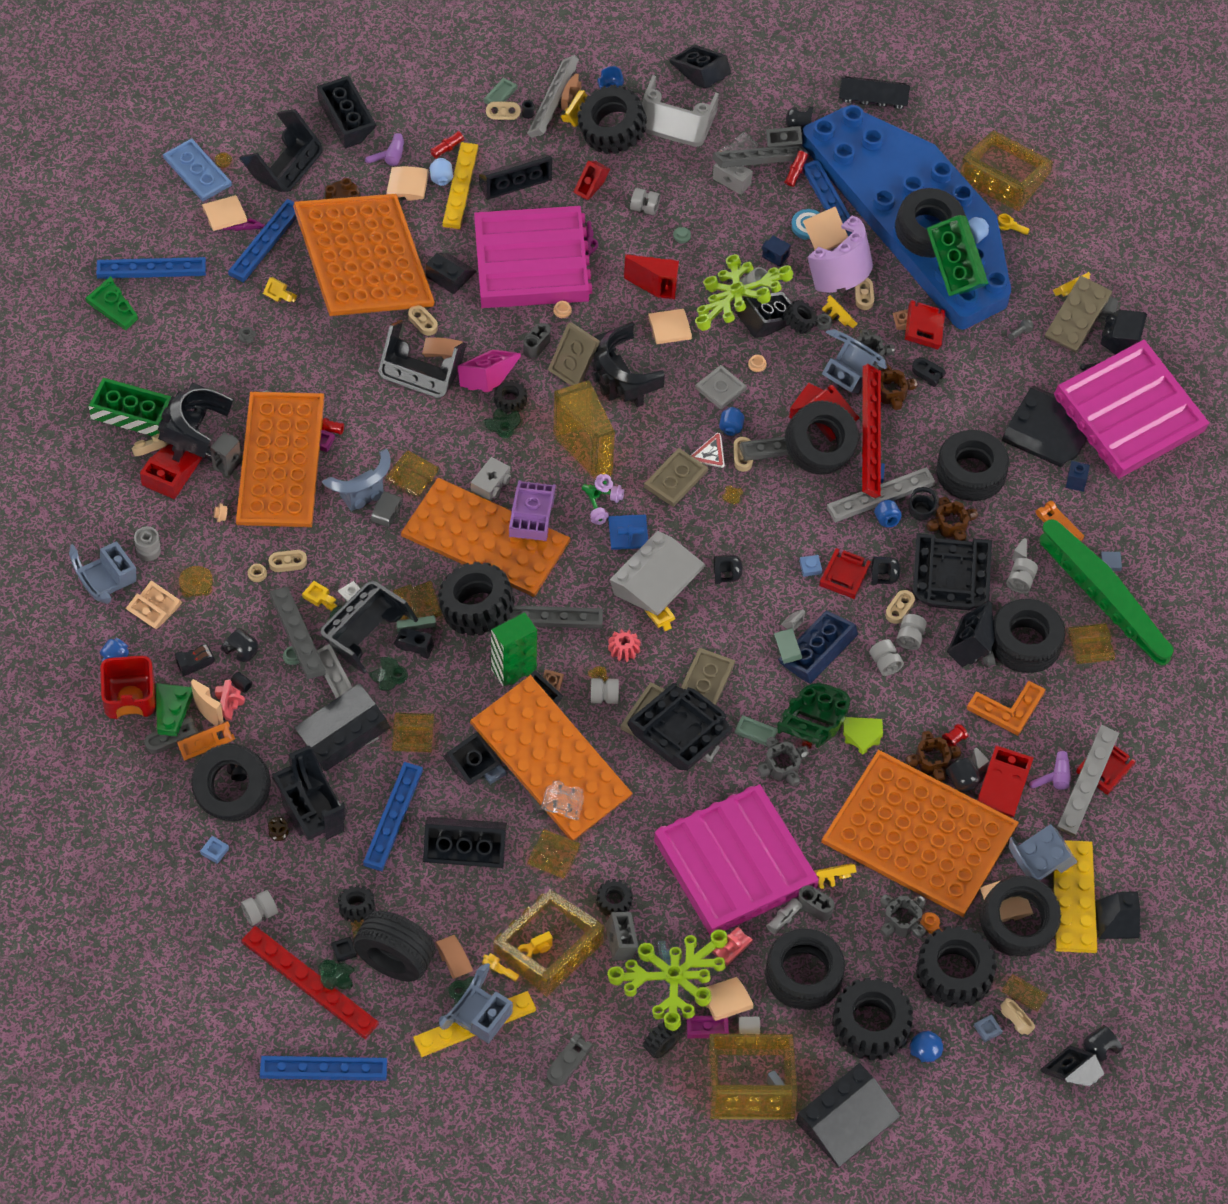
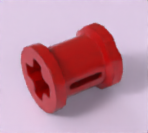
[942,724,968,747]

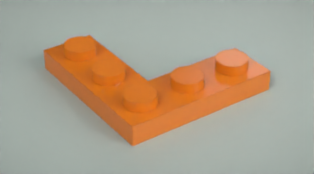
[967,680,1046,736]

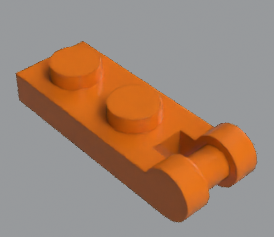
[1035,500,1084,541]
[177,721,235,761]

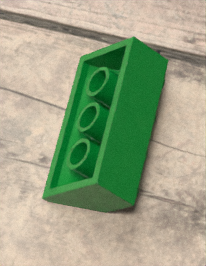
[927,215,989,296]

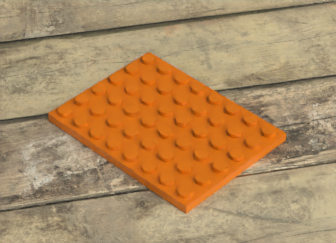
[293,194,435,316]
[821,750,1019,918]

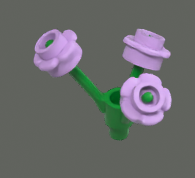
[582,474,624,525]

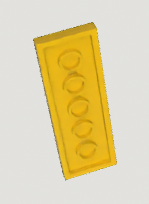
[1053,840,1097,953]

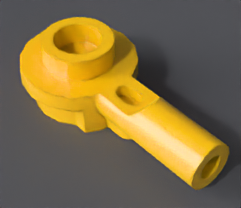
[997,214,1030,235]
[481,953,520,982]

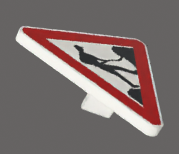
[691,433,725,468]

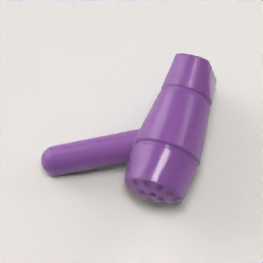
[365,133,404,166]
[1029,751,1071,790]

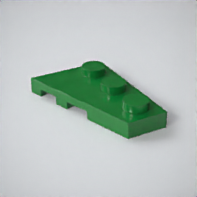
[85,276,138,331]
[156,683,193,737]

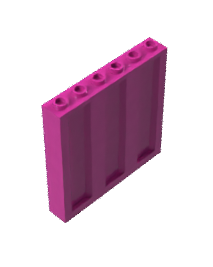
[474,206,592,308]
[1054,339,1209,479]
[654,784,819,936]

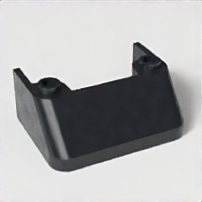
[239,109,323,192]
[379,320,467,398]
[321,581,418,674]

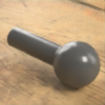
[1008,319,1034,340]

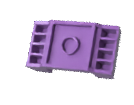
[509,480,556,541]

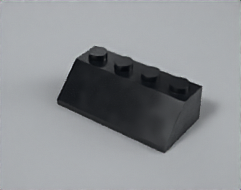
[317,76,376,149]
[839,76,910,109]
[479,154,552,200]
[423,817,507,868]

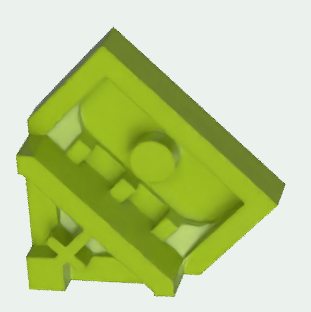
[843,717,883,754]

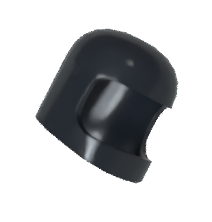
[786,106,814,133]
[908,487,937,521]
[714,555,743,584]
[871,557,900,585]
[220,628,259,662]
[945,757,981,792]
[1083,1025,1124,1062]

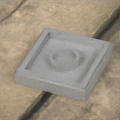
[695,365,747,410]

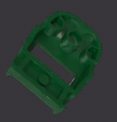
[777,683,851,748]

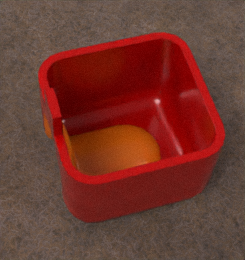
[100,656,156,719]

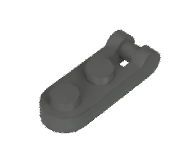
[144,718,199,754]
[547,1033,594,1087]

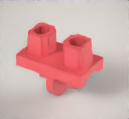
[215,680,245,720]
[712,927,753,966]

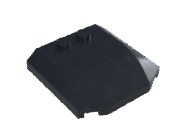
[1002,385,1087,467]
[912,533,992,611]
[628,683,733,771]

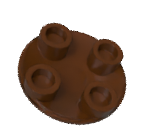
[325,178,360,199]

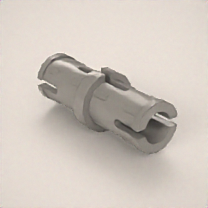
[766,898,802,935]

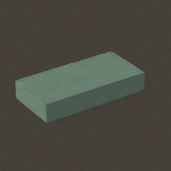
[484,77,518,110]
[396,615,436,632]
[774,628,802,664]
[734,715,778,746]

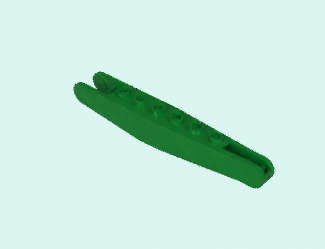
[1039,519,1174,665]

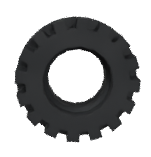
[783,300,818,334]
[494,379,527,414]
[596,879,633,916]
[338,885,375,923]
[643,1022,681,1059]

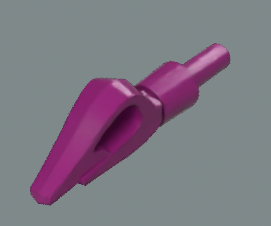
[223,218,265,231]
[586,221,598,257]

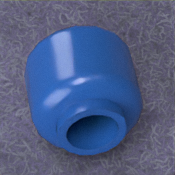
[719,407,745,436]
[874,500,902,528]
[100,638,129,662]

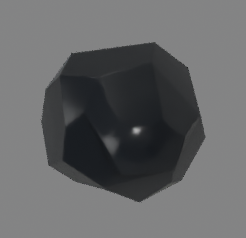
[227,764,248,781]

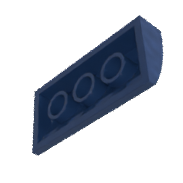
[778,610,858,684]

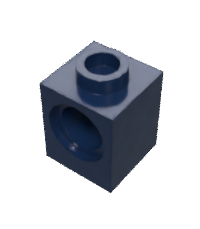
[762,235,791,267]
[1065,461,1090,492]

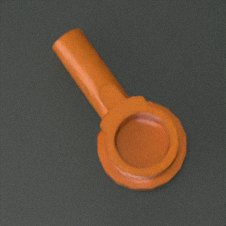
[920,912,942,933]

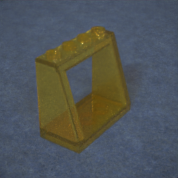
[960,130,1053,212]
[553,380,615,480]
[493,889,604,997]
[709,1033,797,1120]

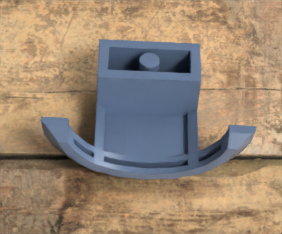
[822,329,887,393]
[322,449,391,512]
[69,541,136,604]
[1009,824,1078,880]
[439,963,513,1044]

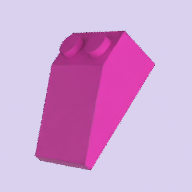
[457,350,521,392]

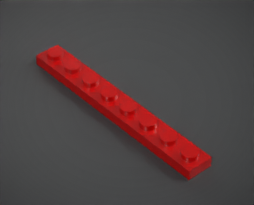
[862,364,881,499]
[241,926,379,1039]

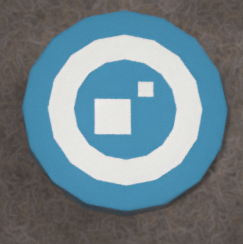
[791,209,820,240]

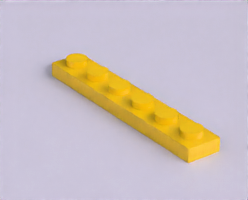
[443,142,478,229]
[413,991,536,1057]

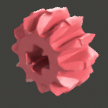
[608,629,641,662]

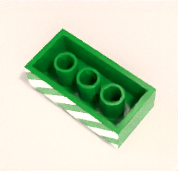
[89,377,171,436]
[491,612,537,687]

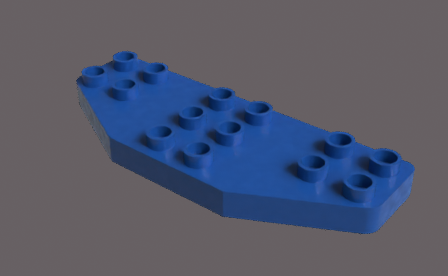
[801,105,1011,329]

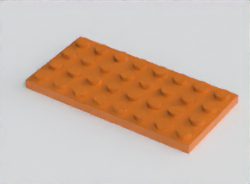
[236,392,325,527]
[401,478,570,597]
[470,675,633,842]

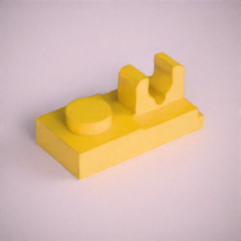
[560,91,587,127]
[1053,272,1090,297]
[822,295,858,329]
[644,607,675,632]
[814,863,856,889]

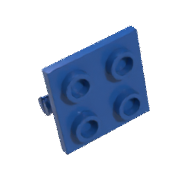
[608,515,648,550]

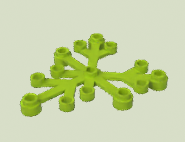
[695,255,793,331]
[607,930,728,1031]

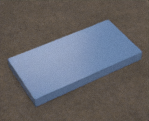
[163,138,232,201]

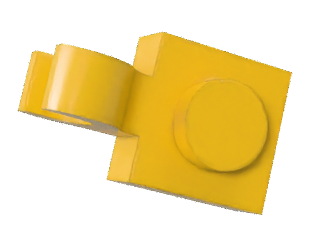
[263,277,297,302]
[302,581,337,611]
[518,931,553,962]

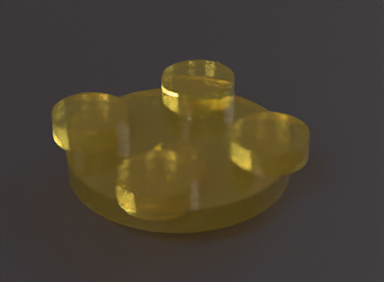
[179,566,213,598]

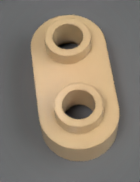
[486,101,521,120]
[854,278,874,310]
[408,305,438,336]
[132,434,169,456]
[733,437,753,472]
[269,550,307,572]
[885,590,915,624]
[1000,998,1035,1035]

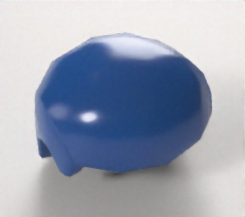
[598,66,624,89]
[909,1031,944,1062]

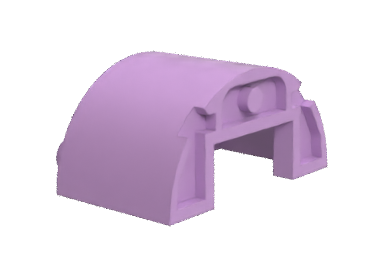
[807,215,873,293]

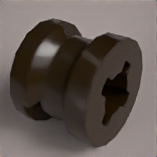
[268,817,289,842]

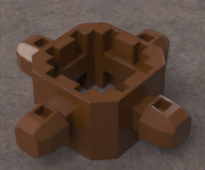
[881,364,918,410]
[926,496,978,541]
[906,731,961,782]

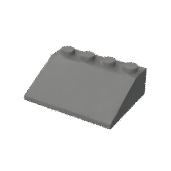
[610,531,705,616]

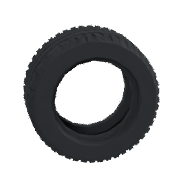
[980,875,1061,957]
[765,928,845,1010]

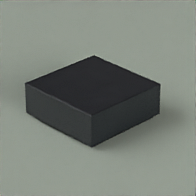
[331,937,357,963]

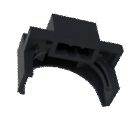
[592,322,665,407]
[158,382,234,462]
[272,745,347,841]

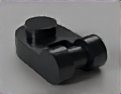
[912,358,946,387]

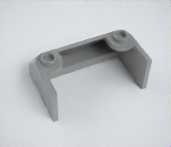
[642,75,719,147]

